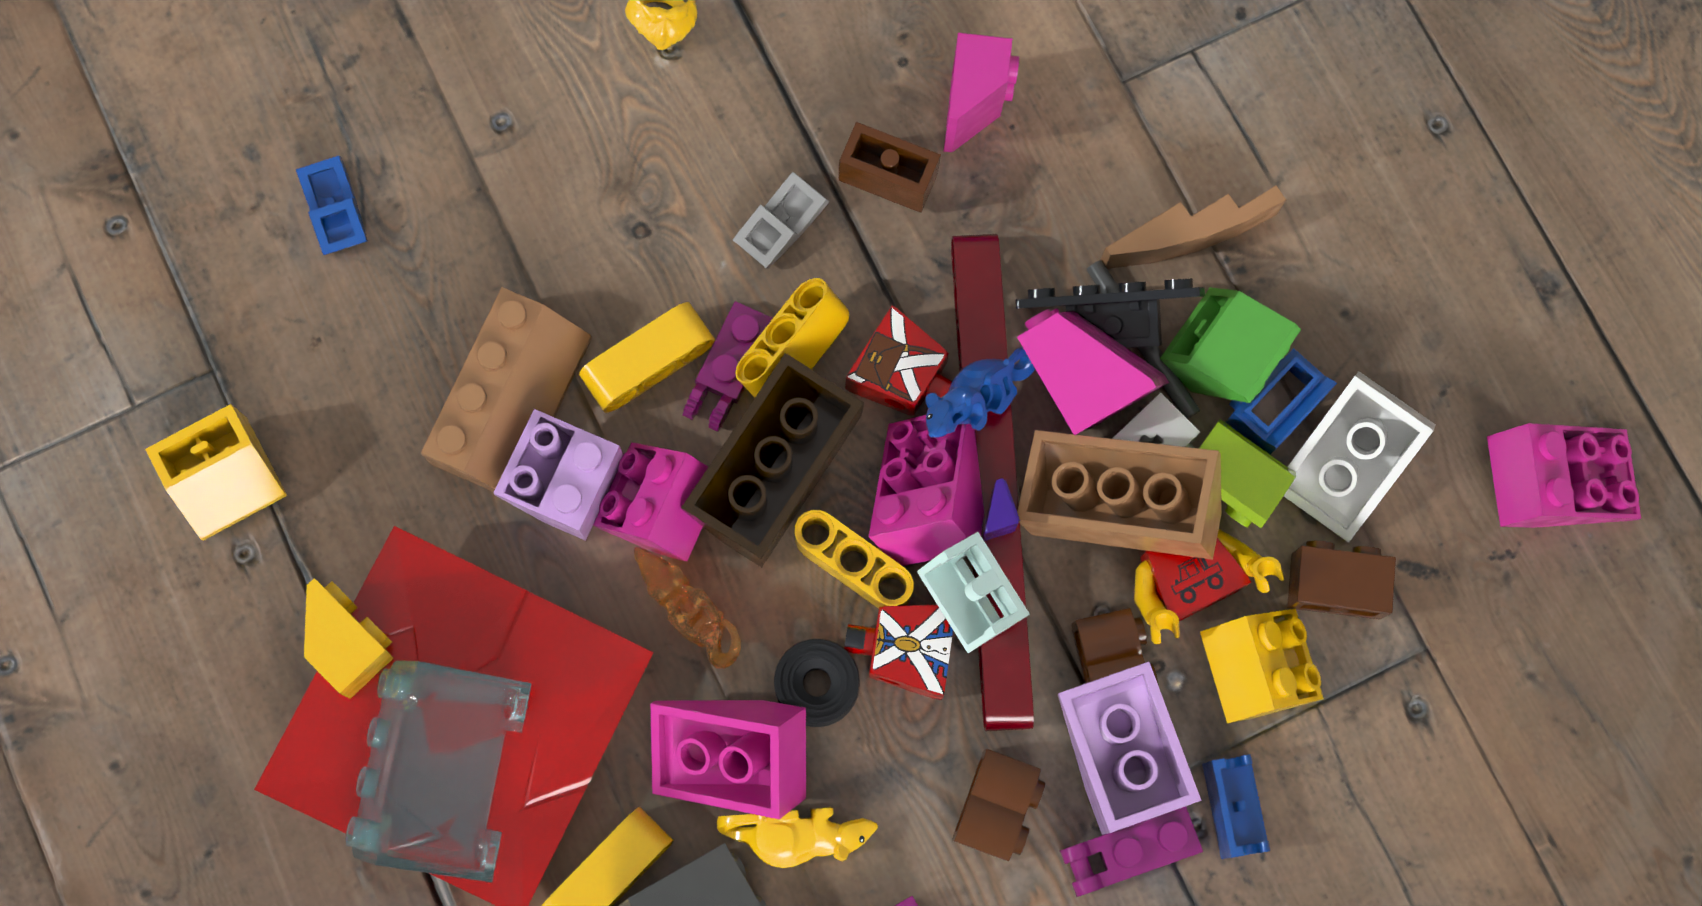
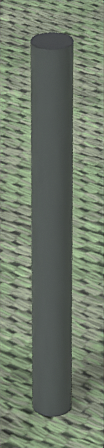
[1087,260,1200,419]

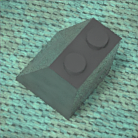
[619,843,767,906]

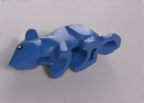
[925,347,1035,438]

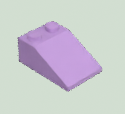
[1058,662,1202,835]

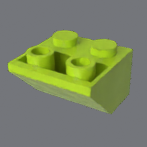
[1199,419,1296,528]

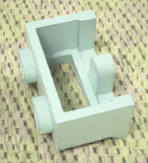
[917,532,1030,653]

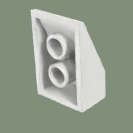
[1284,371,1436,542]

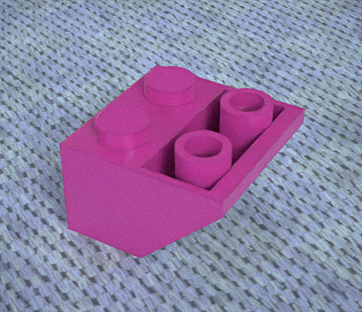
[593,442,708,562]

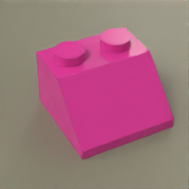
[943,33,1019,153]

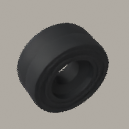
[774,639,860,727]

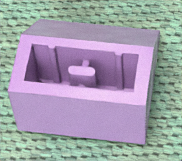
[493,409,623,541]

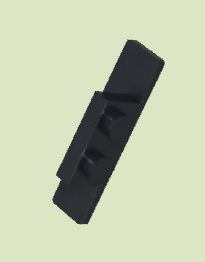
[1015,278,1205,348]

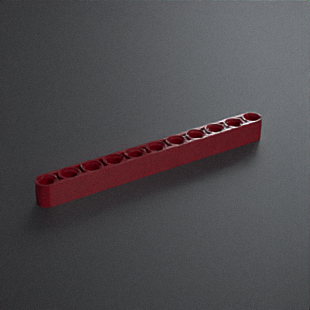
[951,234,1034,732]

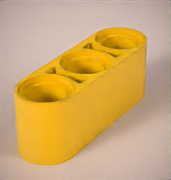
[735,278,850,398]
[579,302,716,413]
[794,510,914,609]
[542,807,674,906]

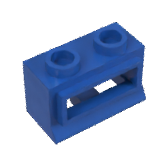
[1226,348,1337,455]

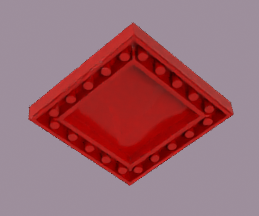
[254,526,654,906]

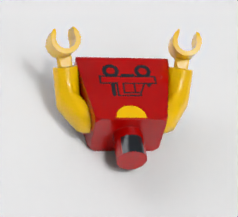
[1134,529,1284,644]

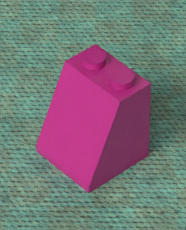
[1017,308,1169,435]

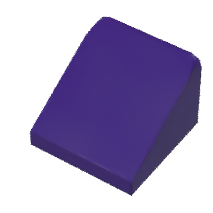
[982,478,1020,541]

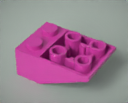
[869,415,984,566]
[1487,423,1641,528]

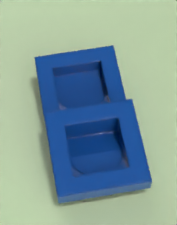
[295,156,368,255]

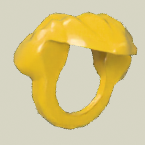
[625,0,698,50]

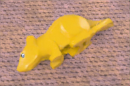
[717,807,878,868]

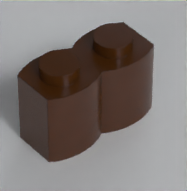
[1071,608,1159,686]
[952,749,1045,861]

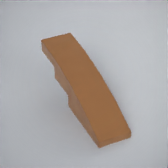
[1100,186,1286,269]

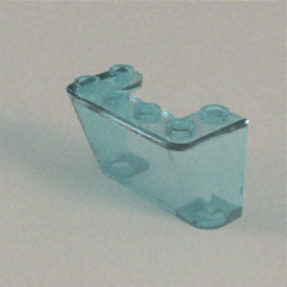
[346,660,532,883]

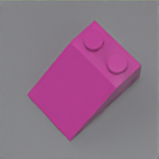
[650,700,806,819]

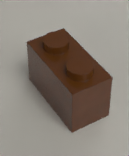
[839,122,941,213]
[1287,540,1396,620]

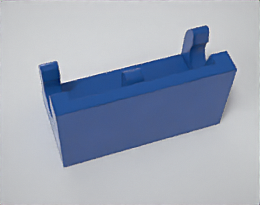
[1202,754,1270,859]

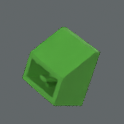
[1160,287,1301,403]

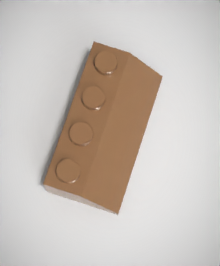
[421,287,592,492]
[1017,430,1222,560]

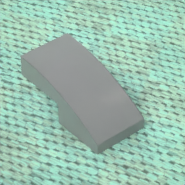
[732,172,830,269]

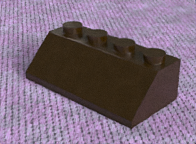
[681,353,864,568]

